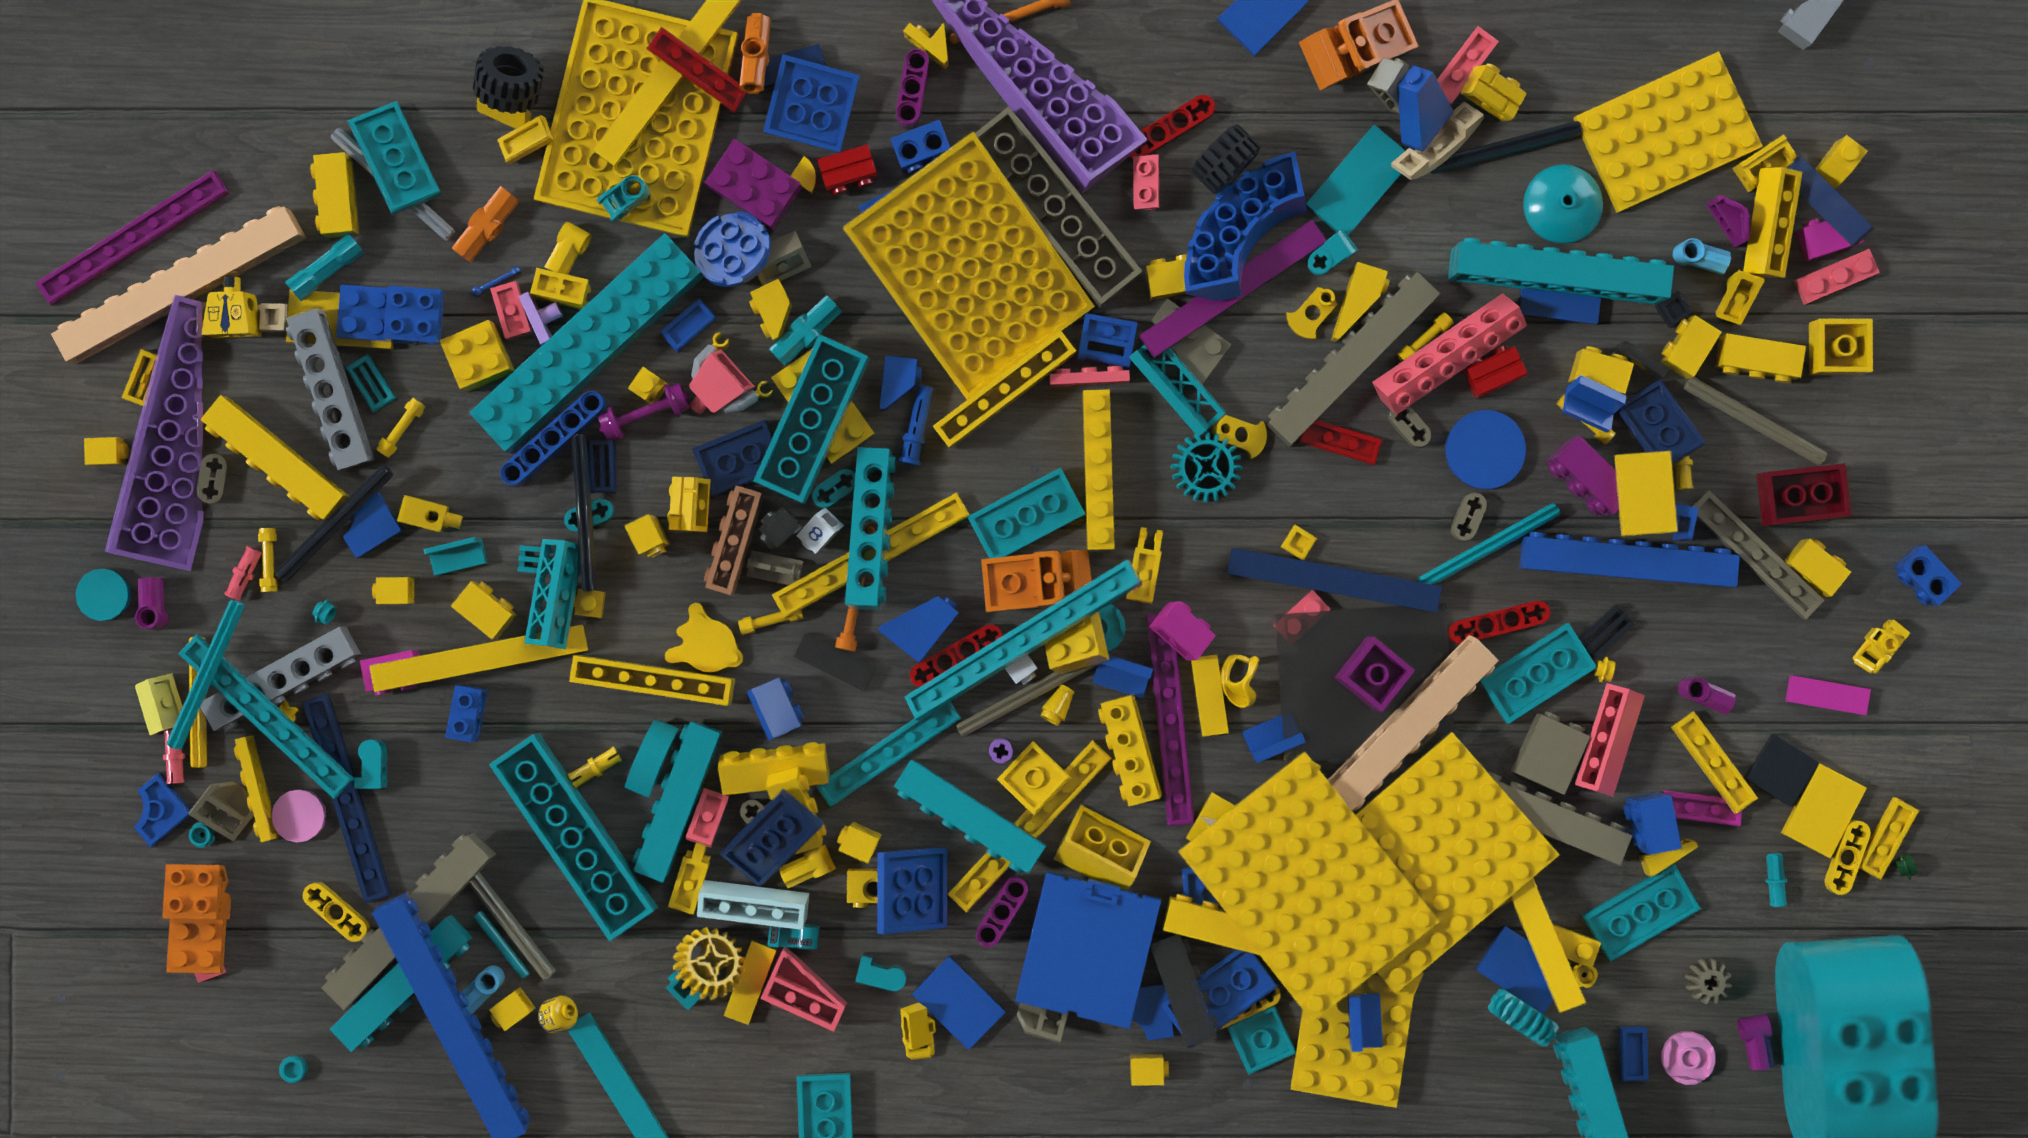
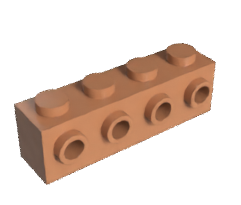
[704,485,765,596]

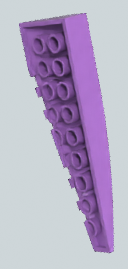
[932,0,1148,194]
[105,295,203,571]

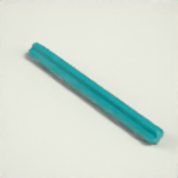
[1418,503,1561,585]
[167,600,245,750]

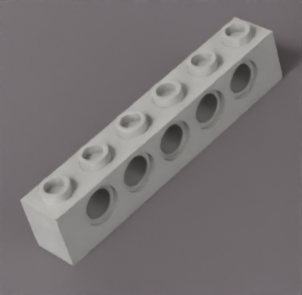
[286,308,375,470]
[201,627,361,733]

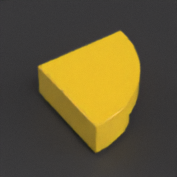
[791,156,816,194]

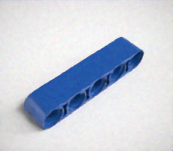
[500,391,608,487]

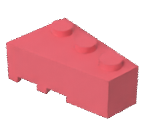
[761,947,847,1032]

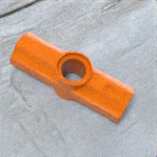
[740,13,771,94]
[452,186,520,263]

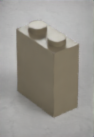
[1511,711,1591,795]

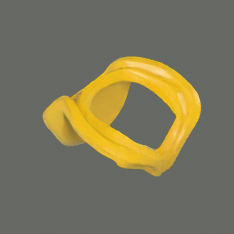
[1220,654,1260,708]

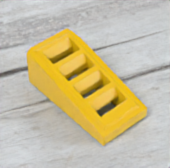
[1639,838,1698,877]

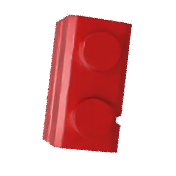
[817,144,878,195]
[1462,345,1528,399]

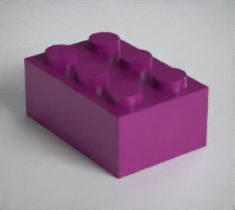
[705,139,803,232]
[1545,435,1619,517]

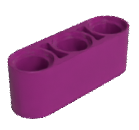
[896,49,930,129]
[976,875,1028,947]

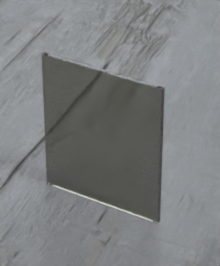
[1274,603,1455,763]

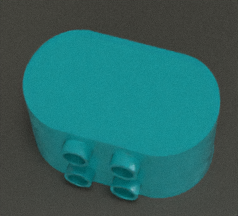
[1775,935,1938,1138]

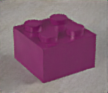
[1334,636,1415,712]

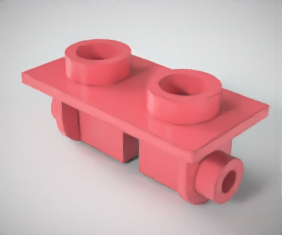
[1133,154,1159,211]

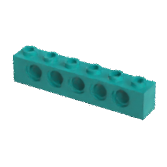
[845,447,896,610]

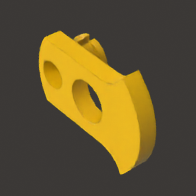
[1286,287,1337,339]
[1212,415,1267,459]

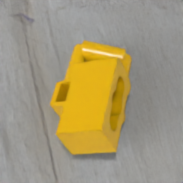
[1853,620,1910,674]
[900,1002,936,1060]

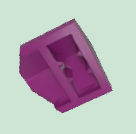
[1706,195,1750,248]

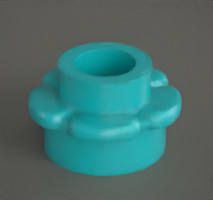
[313,600,337,625]
[189,822,215,848]

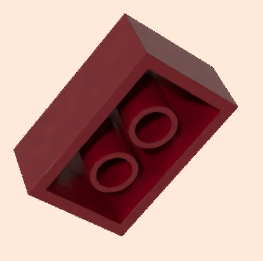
[1756,463,1852,526]

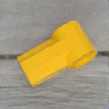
[545,222,592,275]
[779,844,836,888]

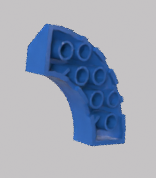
[1184,152,1307,302]

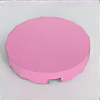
[271,789,326,843]
[1661,1031,1716,1085]

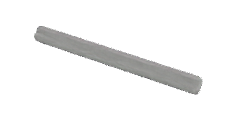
[331,128,455,241]

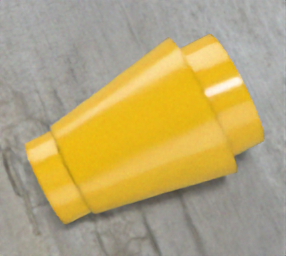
[1040,685,1075,726]

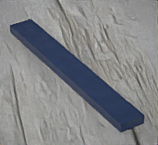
[1227,548,1442,613]
[302,694,392,903]

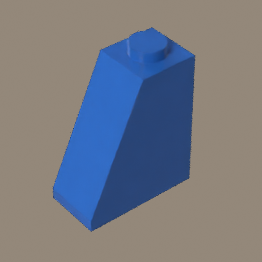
[1397,65,1454,152]
[878,596,959,663]

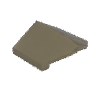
[188,781,254,841]
[1017,1003,1069,1044]

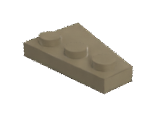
[1151,299,1231,384]

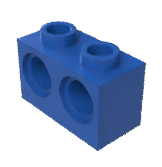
[890,120,950,174]
[1893,545,1962,606]
[445,684,488,743]

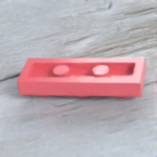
[1437,26,1499,105]
[1794,249,1880,305]
[1049,366,1130,387]

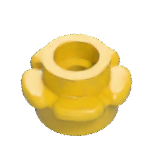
[1594,657,1615,683]
[1572,964,1598,988]

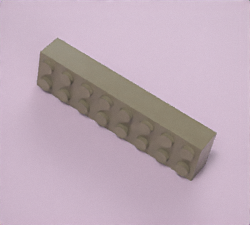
[975,106,1142,308]

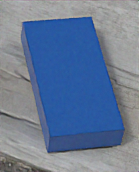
[660,298,717,353]
[1618,1026,1649,1081]

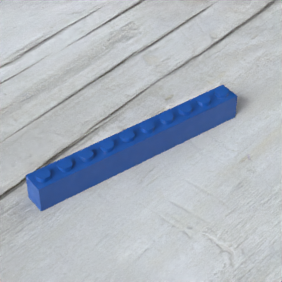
[372,893,530,1138]

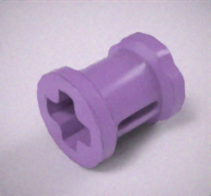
[989,738,1013,763]

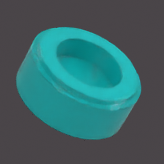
[279,1055,308,1083]

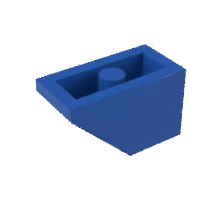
[879,356,922,411]

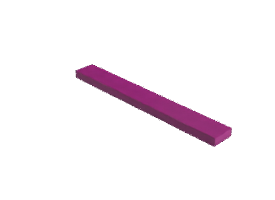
[35,170,230,306]
[1139,220,1327,358]
[1147,614,1194,826]

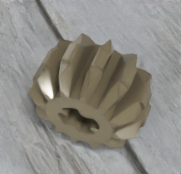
[1685,958,1732,1004]

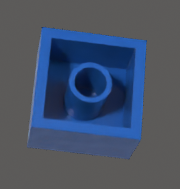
[1623,792,1682,855]

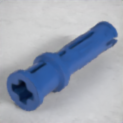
[898,385,934,467]

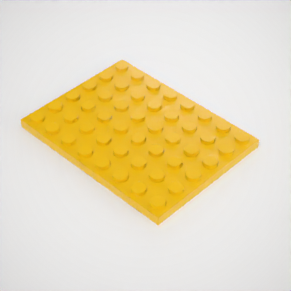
[534,0,739,238]
[842,132,1095,400]
[1355,732,1559,994]
[1178,751,1440,1022]

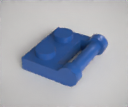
[1077,313,1137,370]

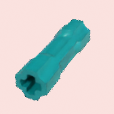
[285,233,364,301]

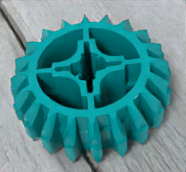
[1170,431,1242,503]
[1488,989,1559,1046]

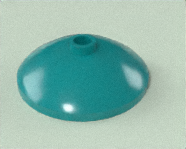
[1523,165,1603,244]

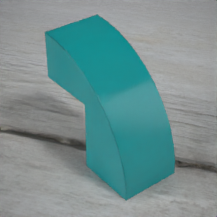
[625,718,679,798]

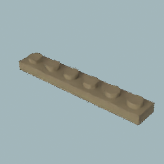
[1691,490,1824,619]

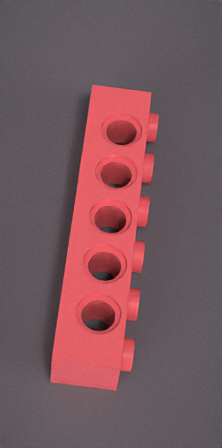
[1372,293,1527,415]

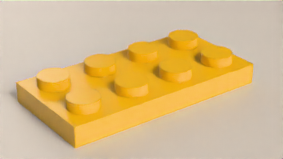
[771,349,875,464]

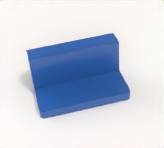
[1563,375,1626,433]
[1673,503,1699,542]
[1093,655,1153,698]
[1243,712,1306,763]
[1347,993,1383,1052]

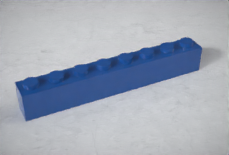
[1519,532,1740,587]

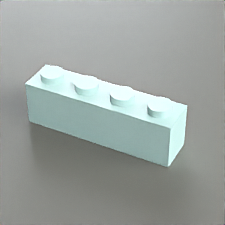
[697,880,810,930]

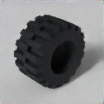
[473,45,544,114]
[1191,124,1261,194]

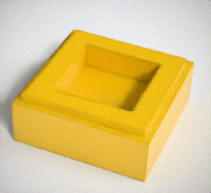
[1280,525,1317,561]

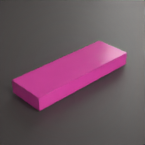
[1785,676,1871,715]
[1662,790,1742,826]

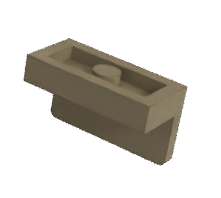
[757,231,812,286]

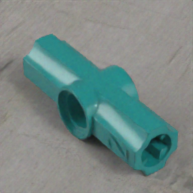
[769,295,843,366]

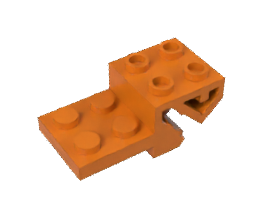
[1299,0,1419,91]
[981,550,1092,613]
[162,864,231,973]

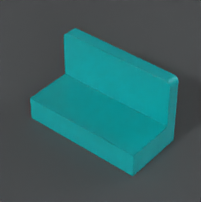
[423,537,488,576]

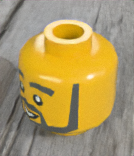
[538,996,578,1033]

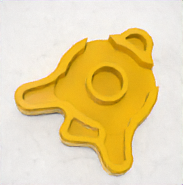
[665,603,743,672]

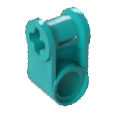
[597,175,650,223]
[1308,229,1358,276]

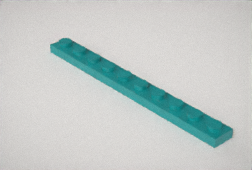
[905,560,1142,721]

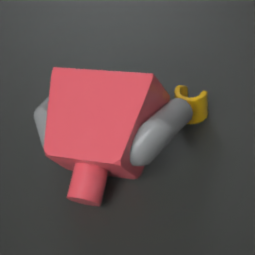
[689,333,773,414]

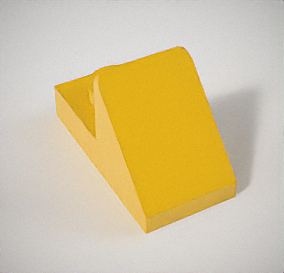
[903,23,949,69]
[1716,270,1764,325]

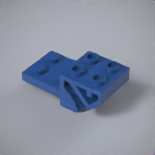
[336,284,445,345]

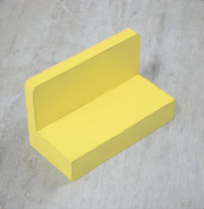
[135,673,182,735]

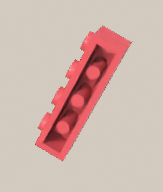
[1575,683,1645,797]

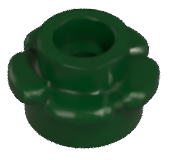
[1896,854,1918,880]

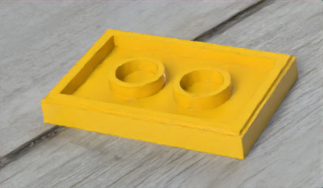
[1614,451,1678,536]
[1781,763,1867,858]

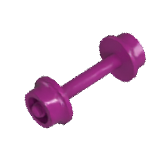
[598,383,690,441]

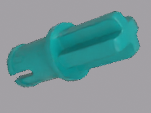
[1765,853,1787,907]

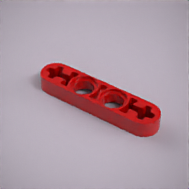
[1128,95,1215,161]
[1448,601,1550,644]
[910,624,1003,687]

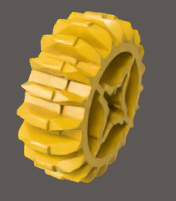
[673,927,745,1000]

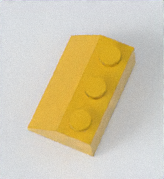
[1054,805,1151,891]

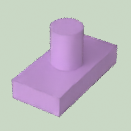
[518,292,563,345]

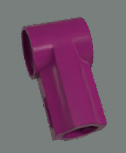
[135,577,169,631]
[1678,677,1736,715]
[1737,1014,1775,1071]

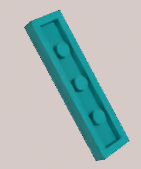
[1129,344,1227,436]
[524,539,580,650]

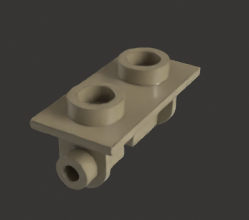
[747,551,804,585]

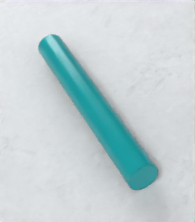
[473,910,531,979]

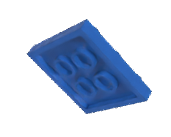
[763,54,860,153]
[877,847,947,935]

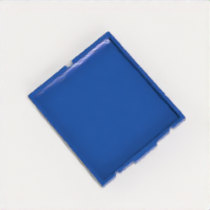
[1015,871,1161,1029]

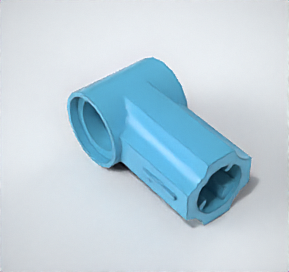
[1673,238,1731,275]
[462,965,505,1015]

